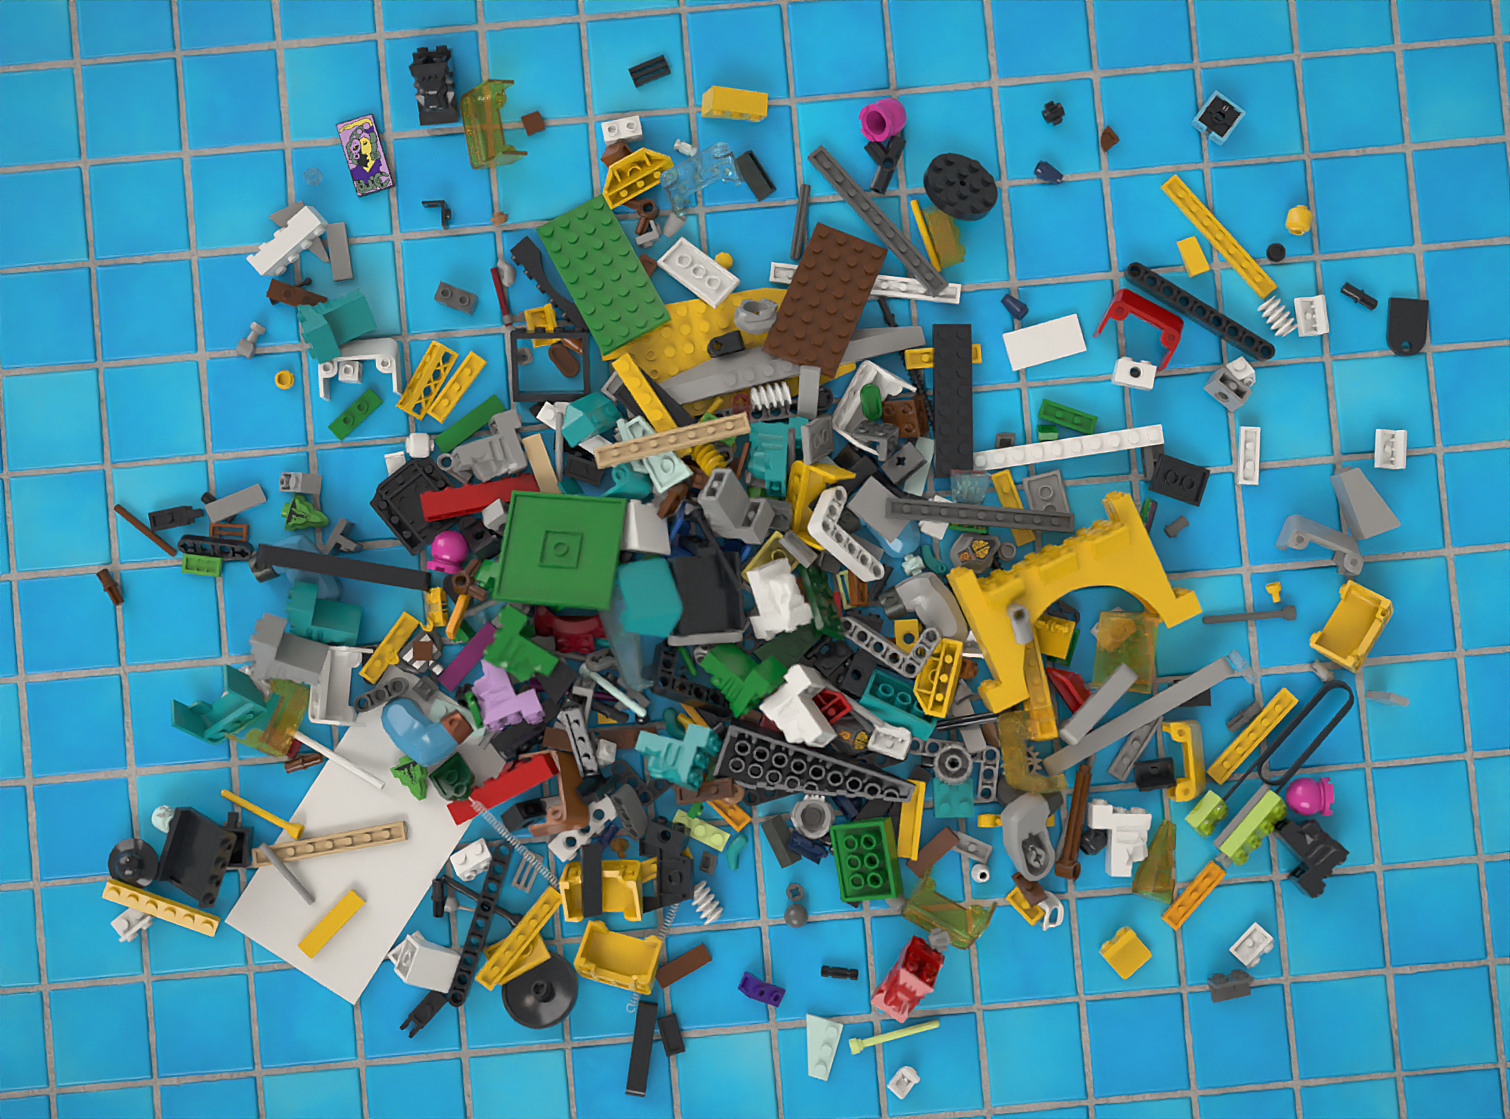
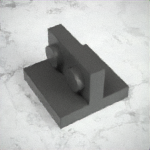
[322,518,364,556]
[615,675,652,711]

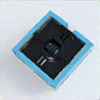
[1190,90,1246,146]

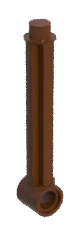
[1054,764,1093,881]

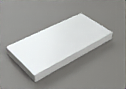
[657,237,740,309]
[1002,314,1087,372]

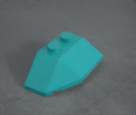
[561,392,627,447]

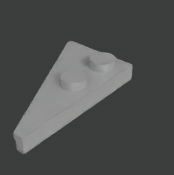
[269,200,331,263]

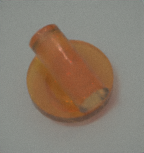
[610,837,629,859]

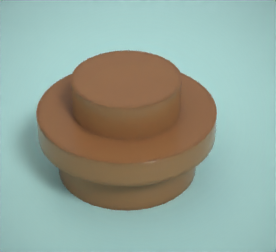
[490,211,509,226]

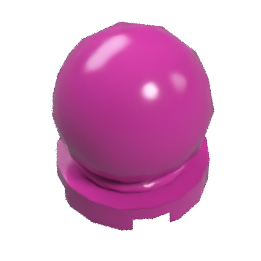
[859,98,907,142]
[426,530,469,574]
[1285,777,1334,816]

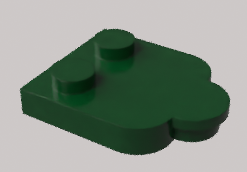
[428,752,475,802]

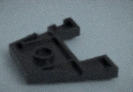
[639,838,694,913]

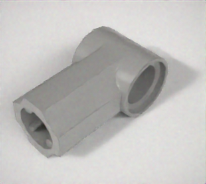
[437,453,475,484]
[1006,603,1034,644]

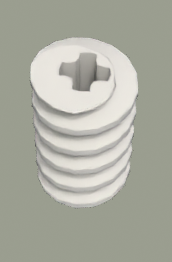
[1257,295,1299,338]
[750,381,792,411]
[692,880,723,925]

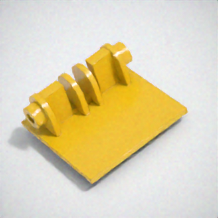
[426,587,449,627]
[1034,614,1075,659]

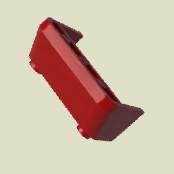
[1092,288,1184,372]

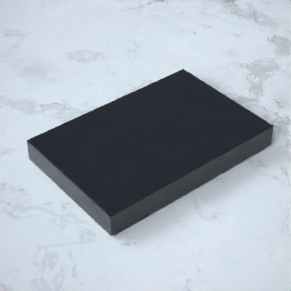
[1148,453,1211,507]

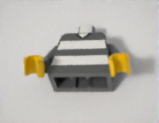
[385,617,445,676]

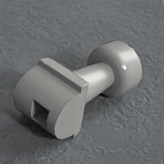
[236,322,266,359]

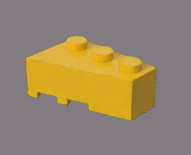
[701,86,768,122]

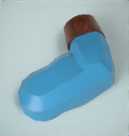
[381,697,474,767]

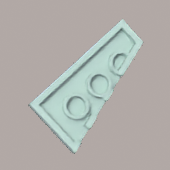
[624,416,694,493]

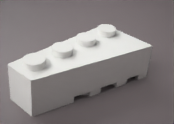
[246,206,329,276]

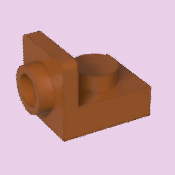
[959,657,978,681]

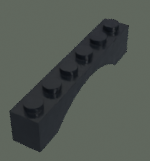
[510,236,592,337]

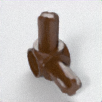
[623,198,660,236]
[452,558,488,602]

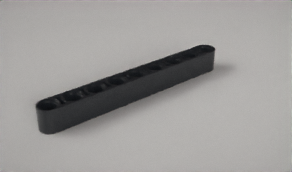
[1124,262,1275,362]
[255,543,432,592]
[743,751,908,806]
[448,840,515,1007]

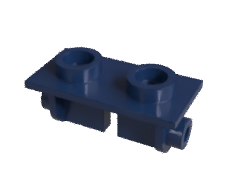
[787,830,829,865]

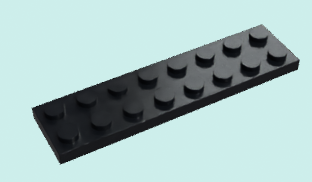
[932,324,973,478]

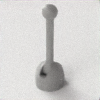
[444,896,475,912]

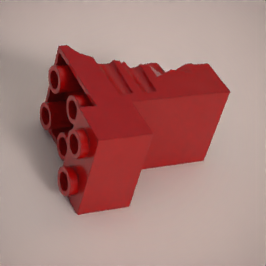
[870,934,945,1023]

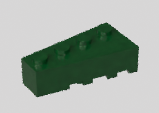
[752,618,824,670]

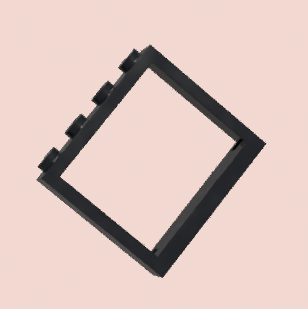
[510,326,591,402]

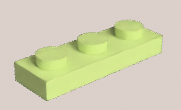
[672,809,730,852]

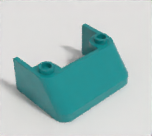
[557,441,654,503]
[171,664,267,745]

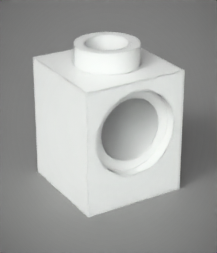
[338,361,363,383]

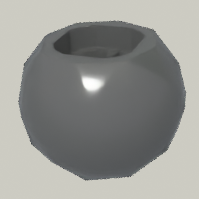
[784,904,808,928]

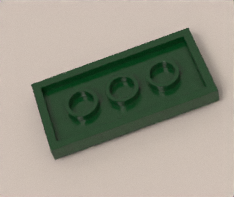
[797,563,845,640]

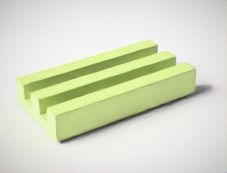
[835,570,856,610]

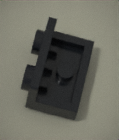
[563,450,606,487]
[1133,757,1177,792]
[575,772,621,805]

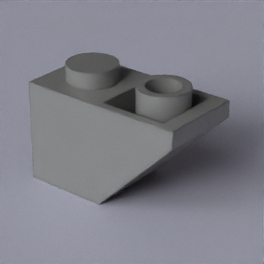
[279,472,322,494]

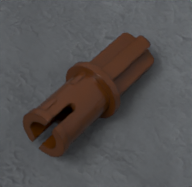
[96,569,124,606]
[284,753,324,774]

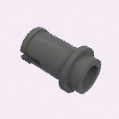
[1164,515,1189,538]

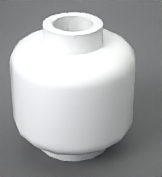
[405,433,434,458]

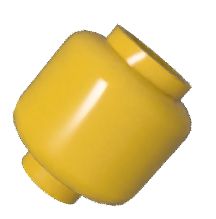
[1285,205,1313,235]

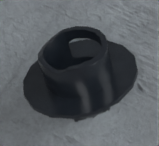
[108,838,159,889]

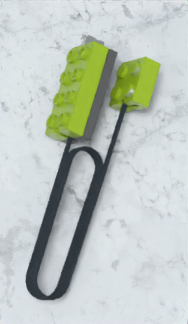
[1185,680,1354,869]

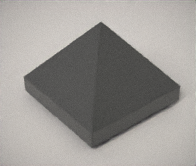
[995,432,1015,449]
[699,851,718,874]

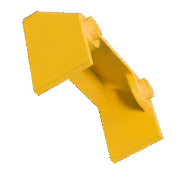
[783,460,856,550]

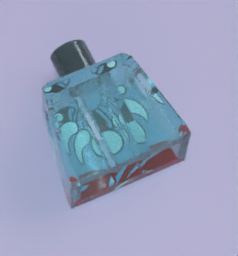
[950,469,991,505]

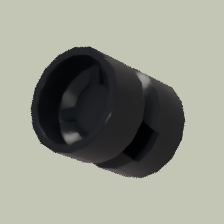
[817,385,833,413]

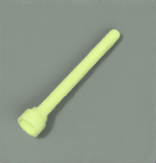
[849,1020,940,1055]

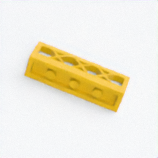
[396,340,459,421]
[897,779,926,860]

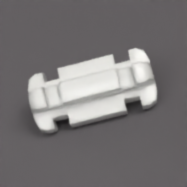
[674,140,697,158]

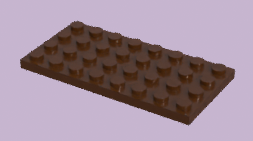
[761,222,888,380]

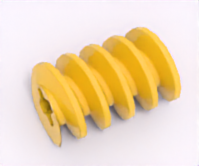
[689,442,727,477]

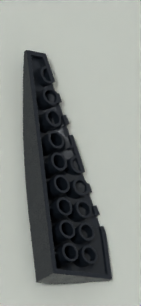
[713,716,916,803]

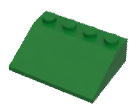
[829,816,904,902]

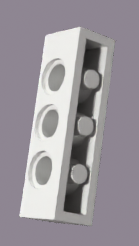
[548,793,618,863]

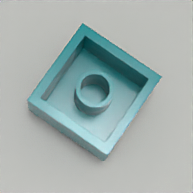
[932,776,974,818]

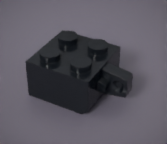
[221,811,254,868]

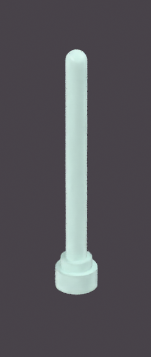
[579,663,646,717]

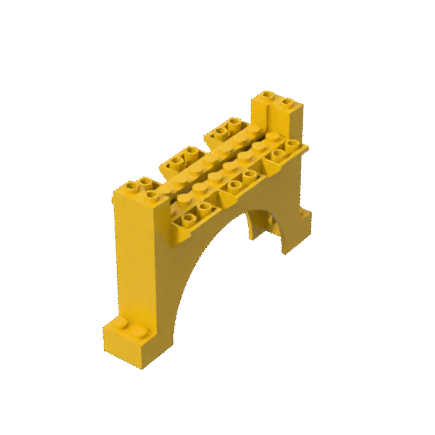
[946,490,1203,714]

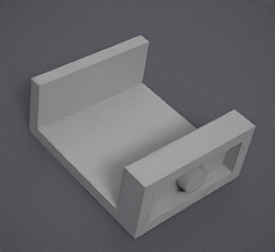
[565,676,597,730]

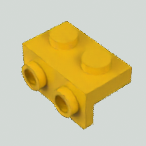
[524,303,561,348]

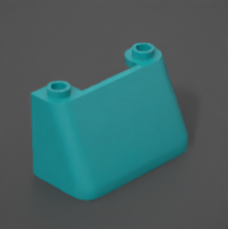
[614,558,682,637]

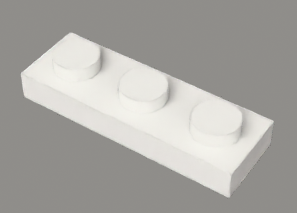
[1237,426,1260,485]

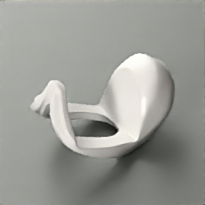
[1037,890,1064,931]

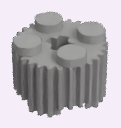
[933,744,973,786]

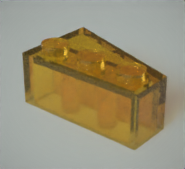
[920,205,966,268]

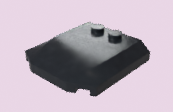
[369,456,467,556]

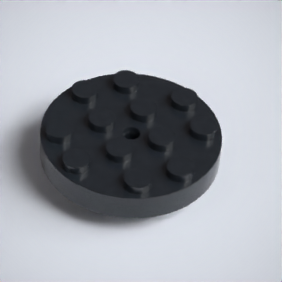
[923,153,998,221]

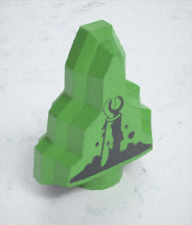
[281,493,330,531]
[390,756,428,801]

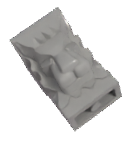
[451,408,529,482]
[697,468,775,544]
[249,612,329,686]

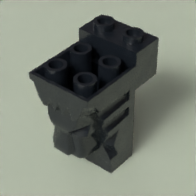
[409,45,460,126]
[1272,818,1350,899]

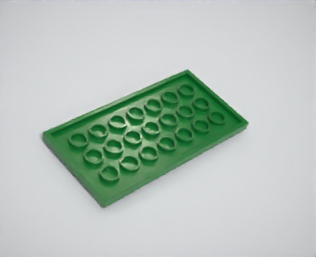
[536,194,672,356]

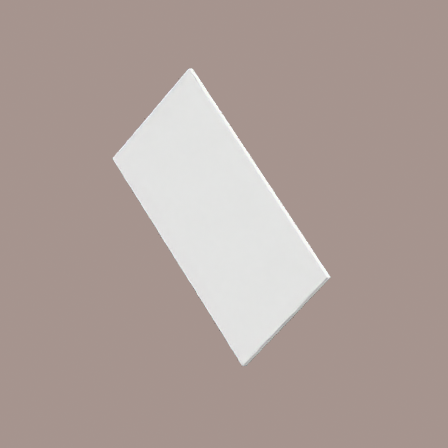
[224,664,506,1005]

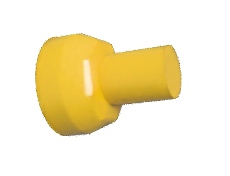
[1265,582,1281,602]

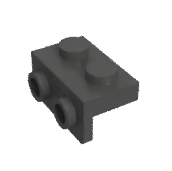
[754,496,794,532]

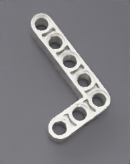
[808,486,884,582]

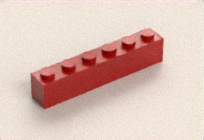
[420,473,539,522]
[446,752,560,826]

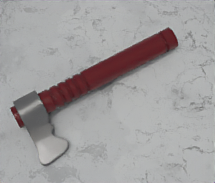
[490,267,526,327]

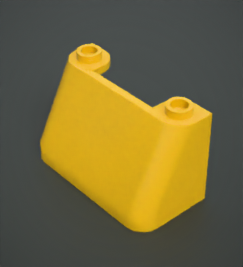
[1309,580,1394,674]
[1161,719,1206,802]
[559,860,643,922]
[574,920,663,995]

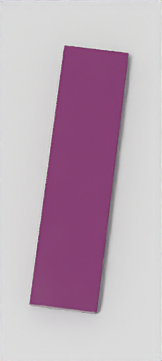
[437,621,498,692]

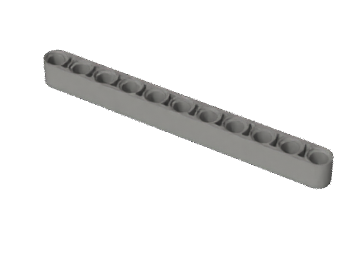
[1041,656,1235,778]

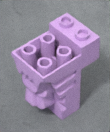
[471,660,546,732]

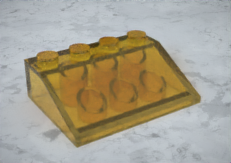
[1092,611,1160,694]

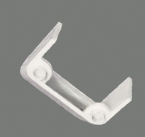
[318,338,403,401]
[832,360,916,456]
[308,646,373,727]

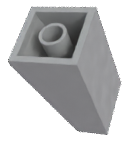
[1329,465,1401,540]

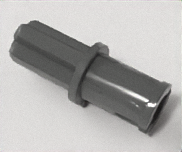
[1225,701,1262,732]

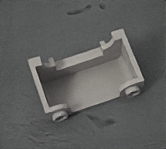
[1275,514,1363,576]

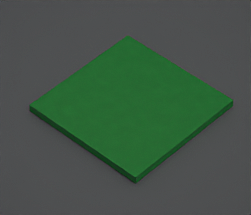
[493,490,628,610]

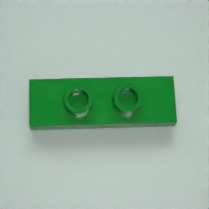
[328,388,384,441]

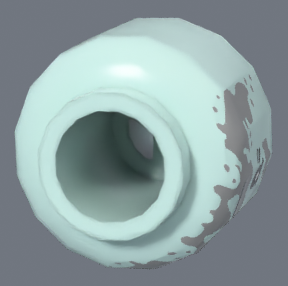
[152,805,176,833]

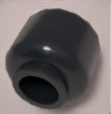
[1079,827,1107,855]

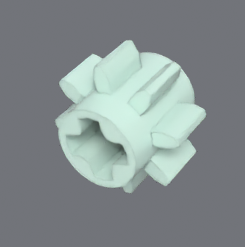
[901,553,925,576]

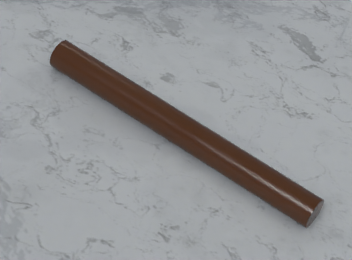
[113,504,178,557]

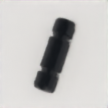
[820,966,859,980]

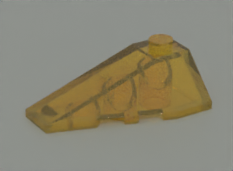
[1132,819,1176,905]

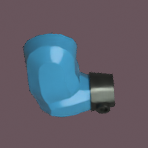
[836,491,921,558]
[248,535,343,602]

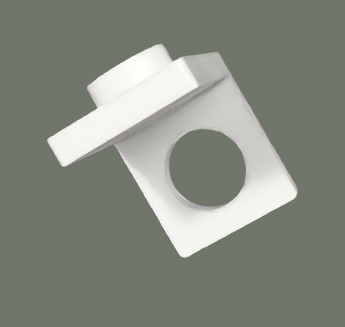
[384,451,406,476]

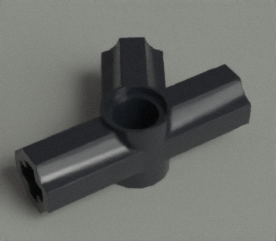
[864,135,906,195]

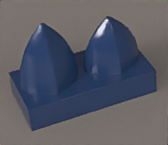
[829,795,862,820]

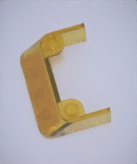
[459,79,528,169]
[224,678,310,758]
[997,705,1068,794]
[901,865,997,950]

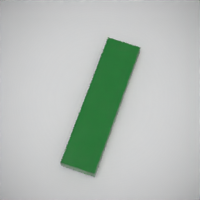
[433,394,507,453]

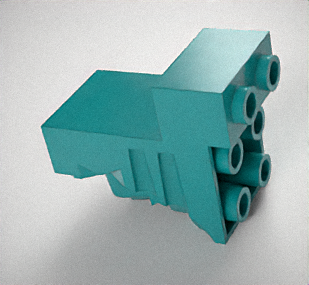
[297,288,377,364]
[748,416,809,497]
[285,580,362,647]
[635,723,722,792]

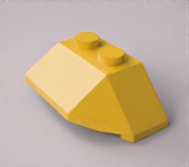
[602,147,678,210]
[913,638,963,718]

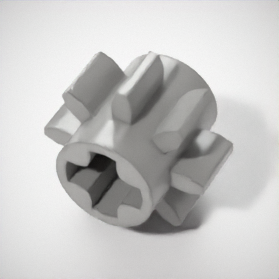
[927,927,951,952]

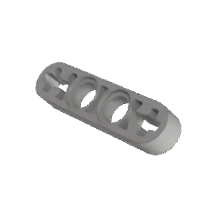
[668,629,743,646]

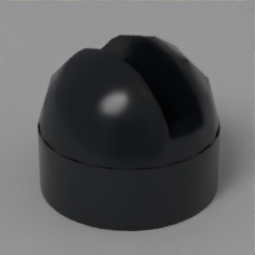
[635,713,651,725]

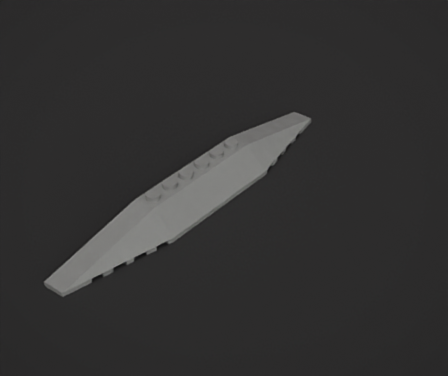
[626,326,926,419]

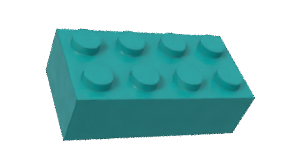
[858,668,938,741]

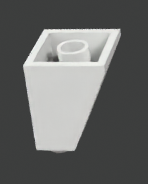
[620,499,670,555]
[394,934,461,993]

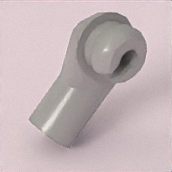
[497,258,516,287]

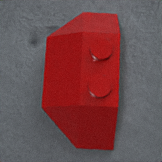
[1044,667,1093,733]
[781,689,853,733]

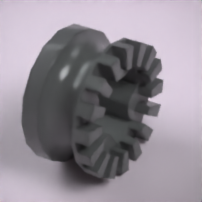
[786,883,804,901]

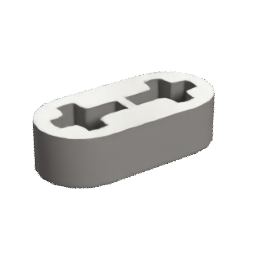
[585,647,620,672]

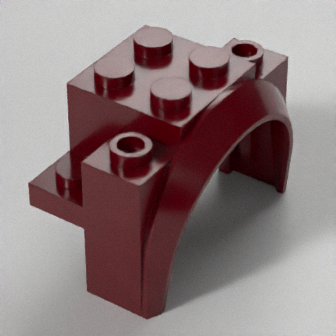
[534,586,616,654]

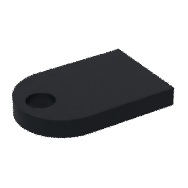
[1386,297,1429,357]

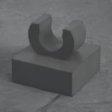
[412,674,440,702]

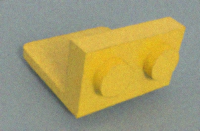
[1098,926,1152,979]

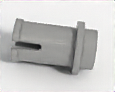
[1309,660,1335,683]

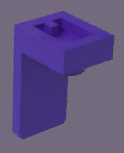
[737,971,786,1007]

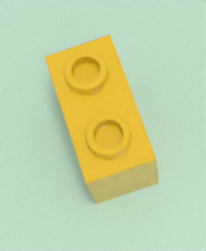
[893,619,923,659]

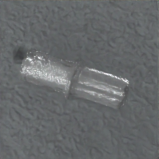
[1226,649,1259,685]

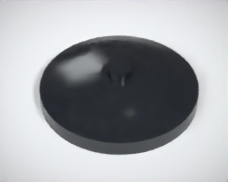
[501,951,579,1029]

